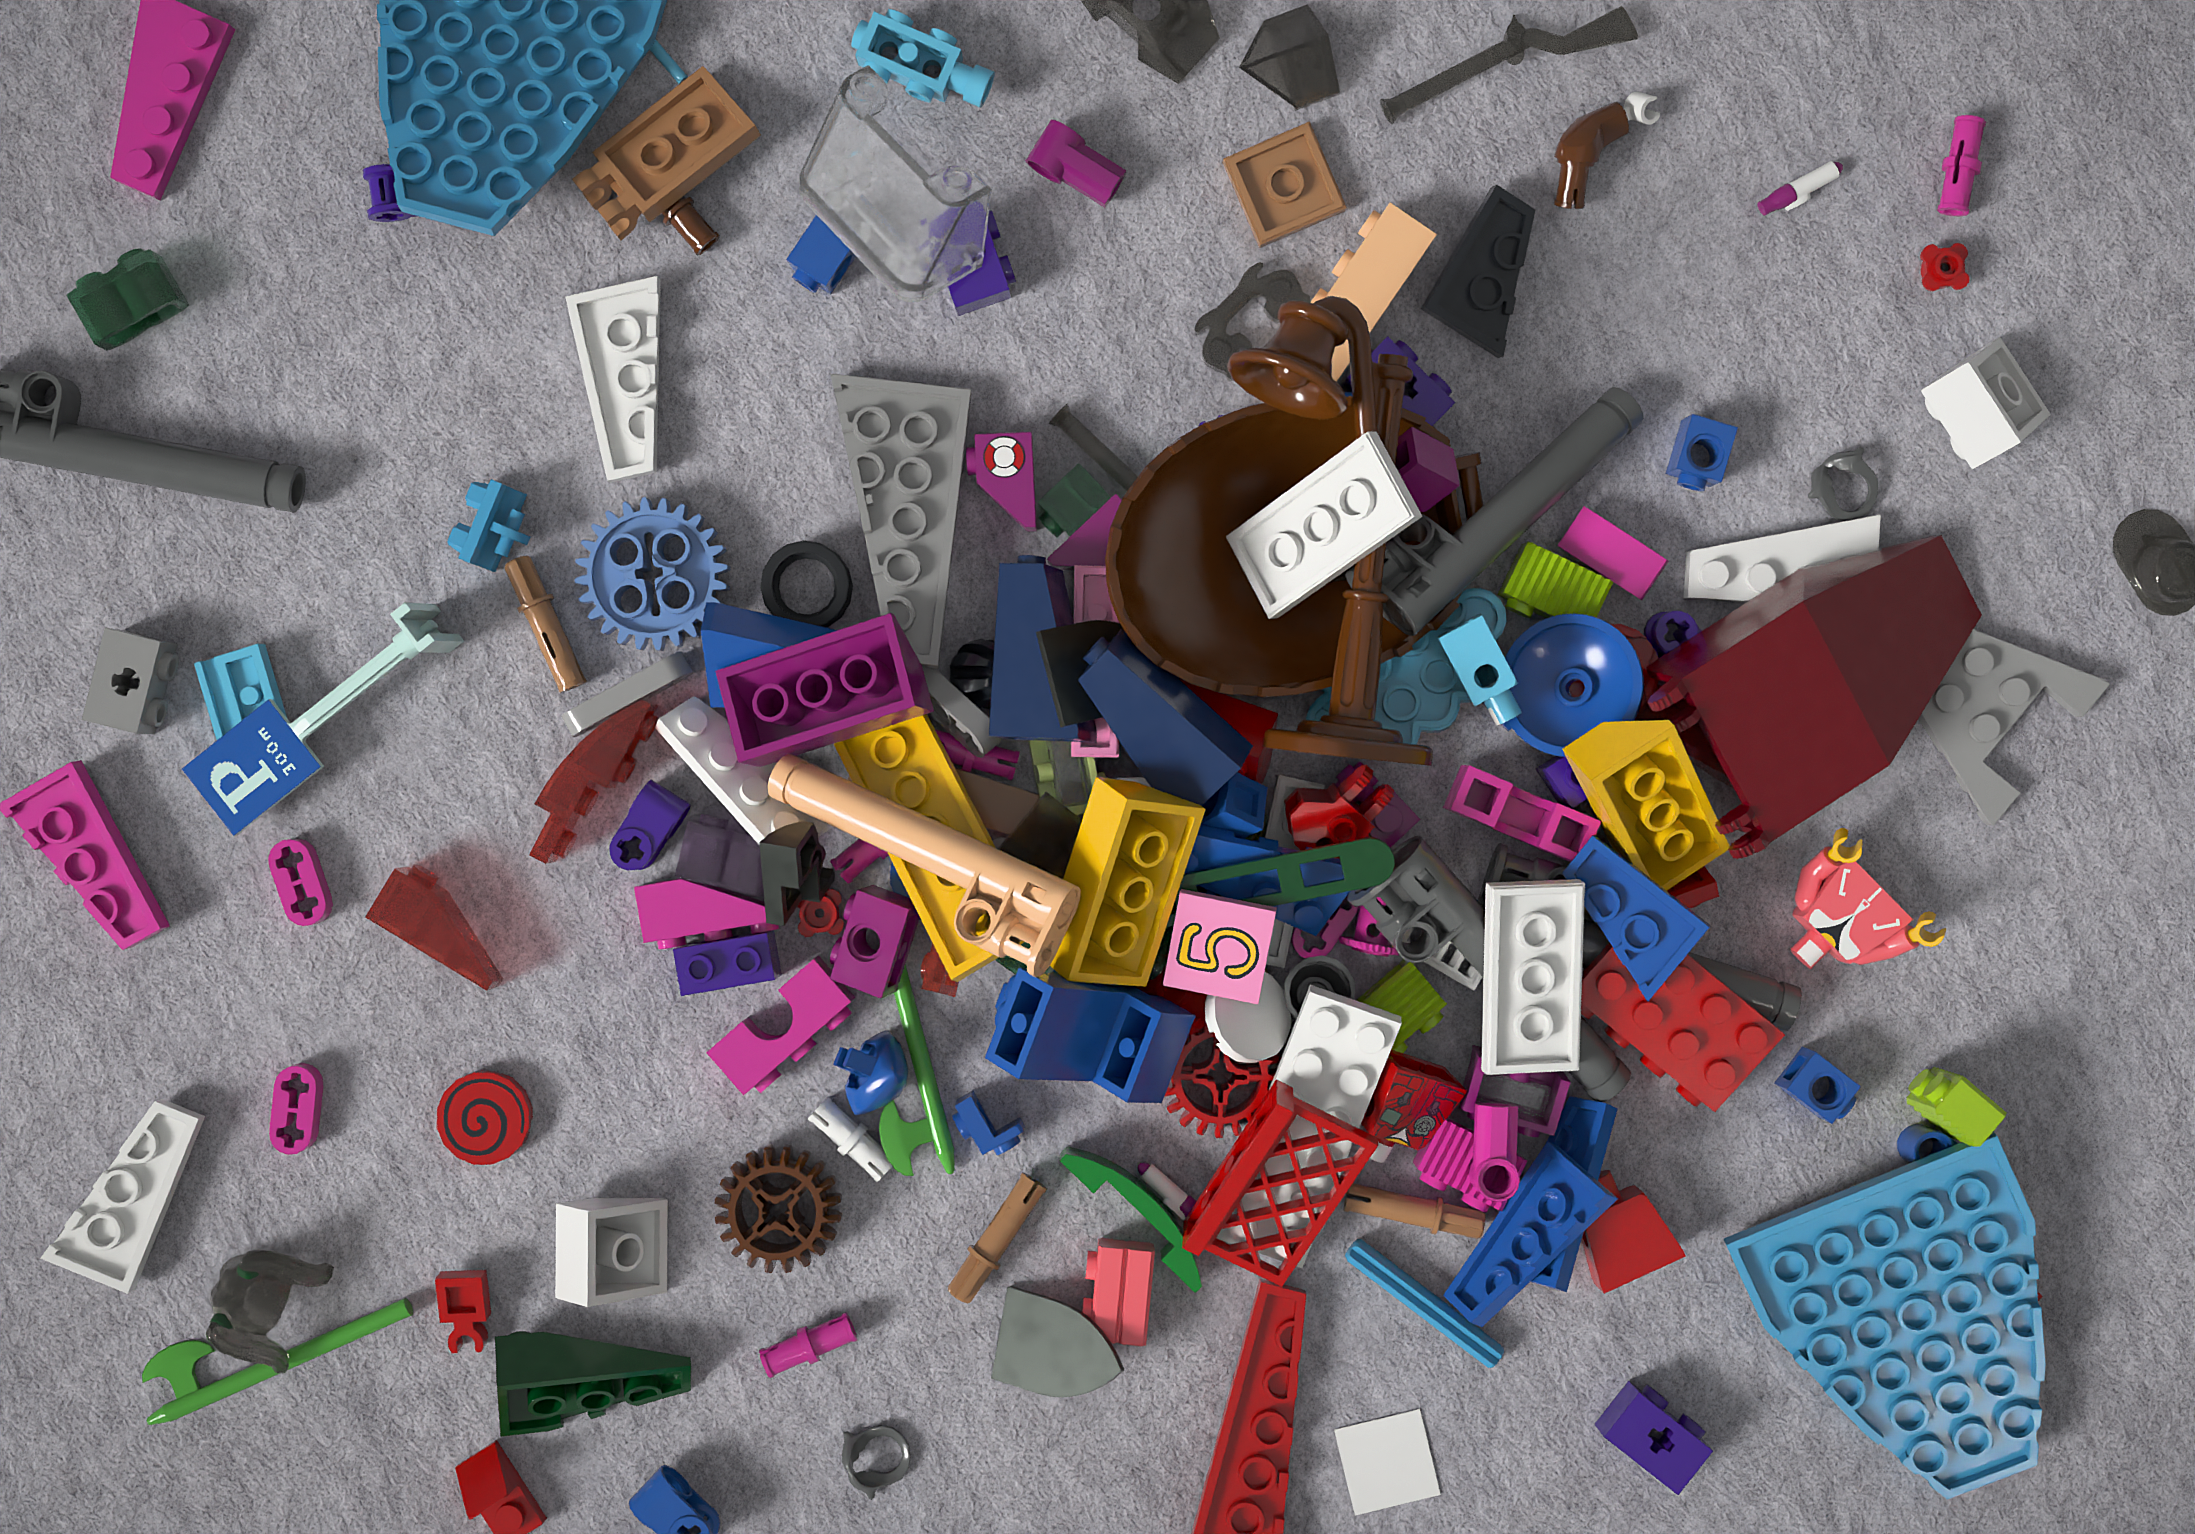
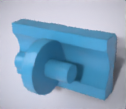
[447,479,531,572]

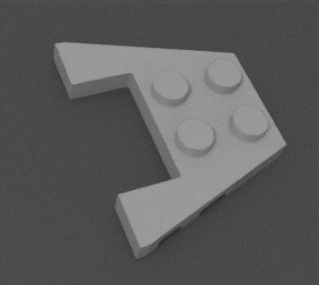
[1918,629,2110,825]

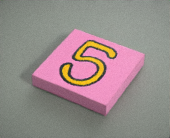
[1163,889,1277,1004]

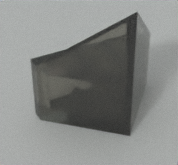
[1239,4,1340,111]

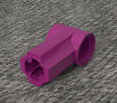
[1025,119,1126,208]

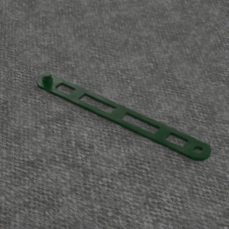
[1005,837,1395,958]

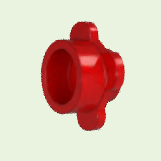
[1920,243,1970,292]
[797,889,844,937]

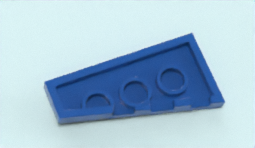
[1184,825,1350,936]
[1531,1096,1618,1292]
[1443,1142,1618,1327]

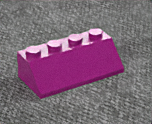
[715,613,934,767]

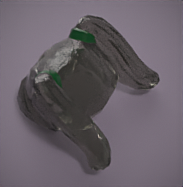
[206,1249,334,1373]

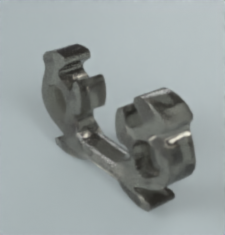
[1194,262,1310,381]

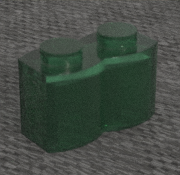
[66,248,189,351]

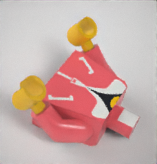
[1790,828,1946,969]

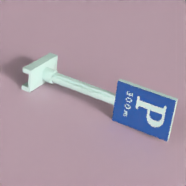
[182,602,464,836]

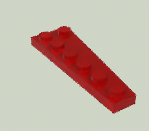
[1191,1278,1307,1534]

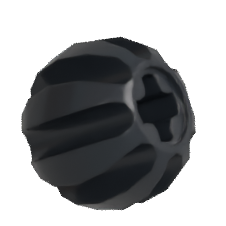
[949,639,995,709]

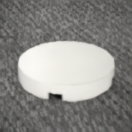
[1205,972,1291,1063]

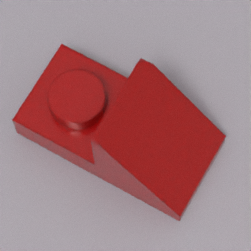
[455,1440,547,1534]

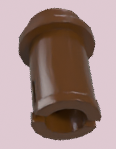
[662,196,720,256]

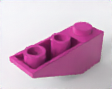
[634,877,780,949]

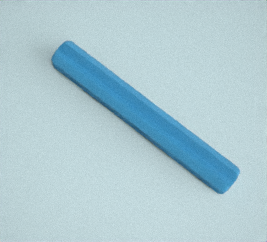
[1345,1239,1504,1368]

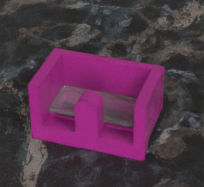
[1459,1045,1571,1138]

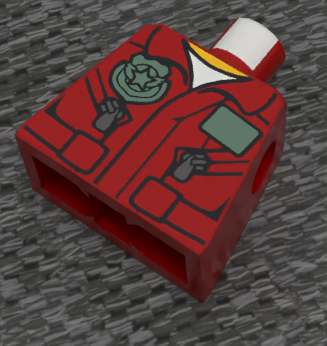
[1360,1050,1467,1163]

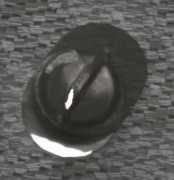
[2113,509,2195,616]

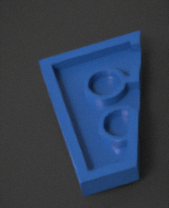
[1563,834,1710,1001]

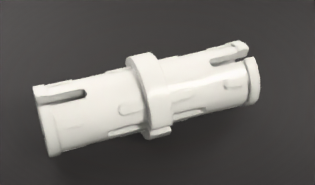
[808,1097,892,1182]

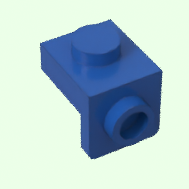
[952,1090,1025,1155]

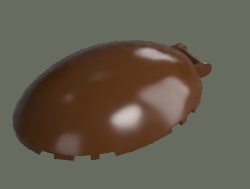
[1105,396,1484,697]

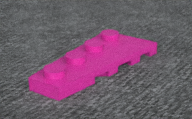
[0,760,170,950]

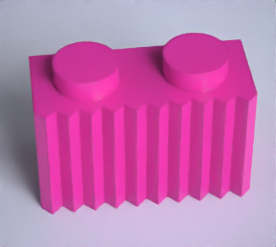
[1413,1118,1527,1213]

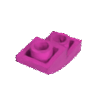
[1557,506,1669,600]

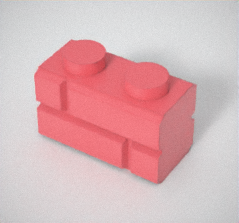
[1082,1238,1155,1346]

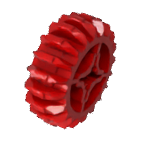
[1165,1024,1282,1138]

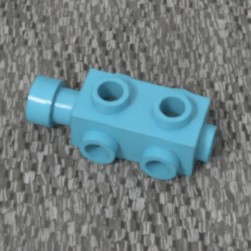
[851,9,995,108]

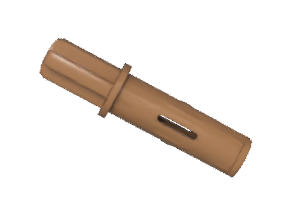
[505,555,587,693]
[948,1172,1047,1304]
[1343,1182,1486,1239]

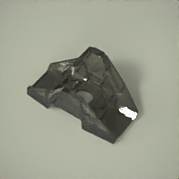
[1081,0,1220,84]

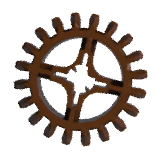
[714,1144,842,1273]

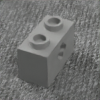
[81,628,179,734]

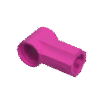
[1469,1102,1520,1202]

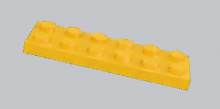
[834,714,1024,982]

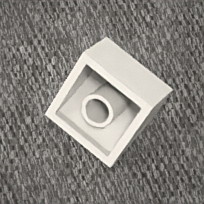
[1921,337,2051,469]
[555,1198,668,1307]

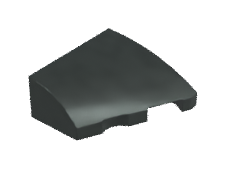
[759,821,835,926]

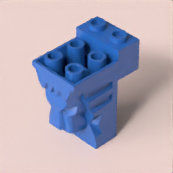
[985,967,1196,1103]

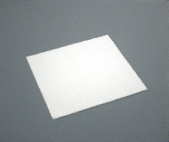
[1334,1409,1441,1516]

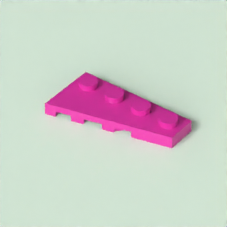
[110,0,235,201]

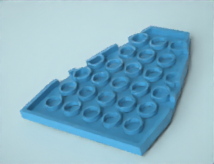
[377,0,667,236]
[1723,1131,2046,1500]

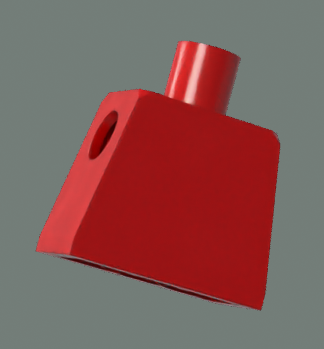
[1582,1170,1686,1294]

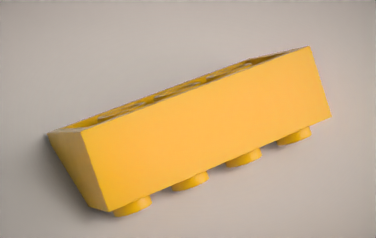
[1562,720,1729,891]
[1050,777,1206,987]

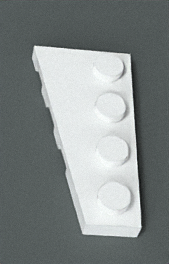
[565,276,661,483]
[1683,515,1881,602]
[655,696,833,844]
[40,1099,205,1294]

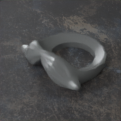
[1808,447,1879,521]
[842,1425,911,1500]

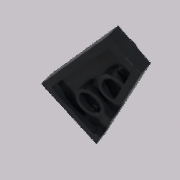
[1421,185,1536,358]

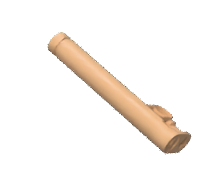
[768,754,1081,977]

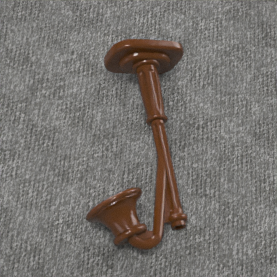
[1227,296,1433,766]

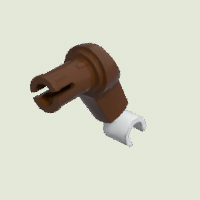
[1554,92,1660,209]

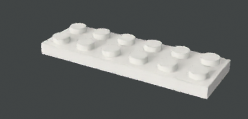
[1217,985,1402,1268]

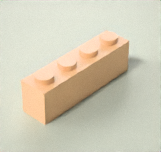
[1310,203,1437,382]

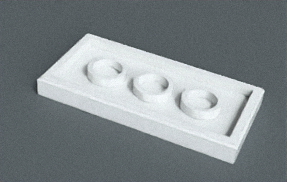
[1226,431,1422,619]
[1481,879,1585,1075]

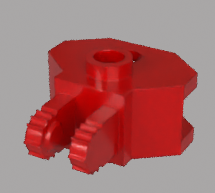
[1284,764,1395,859]

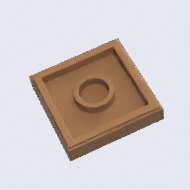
[1222,121,1347,248]

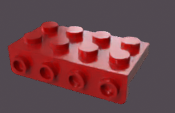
[1581,942,1785,1112]

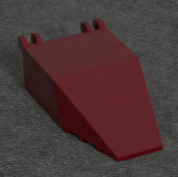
[1646,535,1982,859]

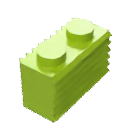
[1497,541,1613,618]
[1356,959,1447,1053]
[1906,1067,2007,1147]

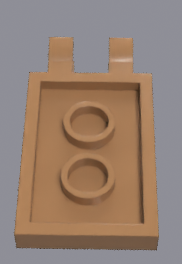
[572,66,761,241]

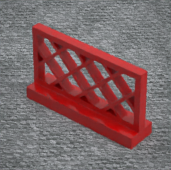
[1182,1079,1378,1287]

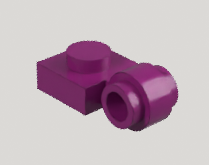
[1335,761,1421,848]

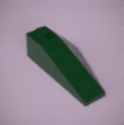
[495,1331,691,1437]

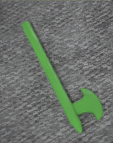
[879,964,955,1176]
[142,1298,413,1425]

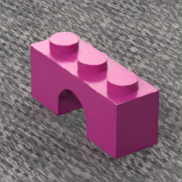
[1443,765,1601,862]
[706,955,855,1096]

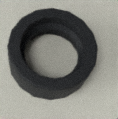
[760,540,853,628]

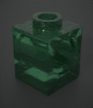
[1037,463,1111,538]

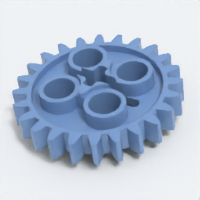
[575,497,731,651]

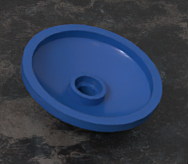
[1505,614,1644,757]

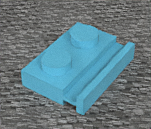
[194,644,287,740]

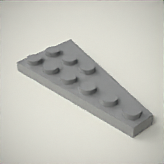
[830,373,971,669]

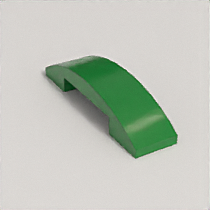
[1059,1147,1202,1293]

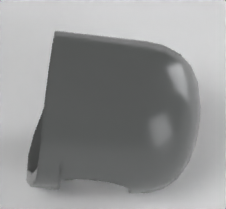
[1283,955,1356,1021]

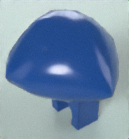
[833,1030,909,1115]

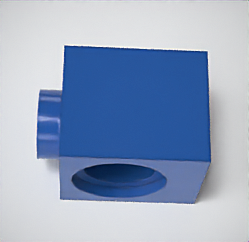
[786,212,862,295]
[1665,414,1738,491]
[1201,772,1268,839]
[1774,1046,1861,1124]

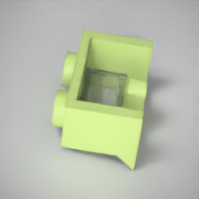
[1028,740,1106,821]

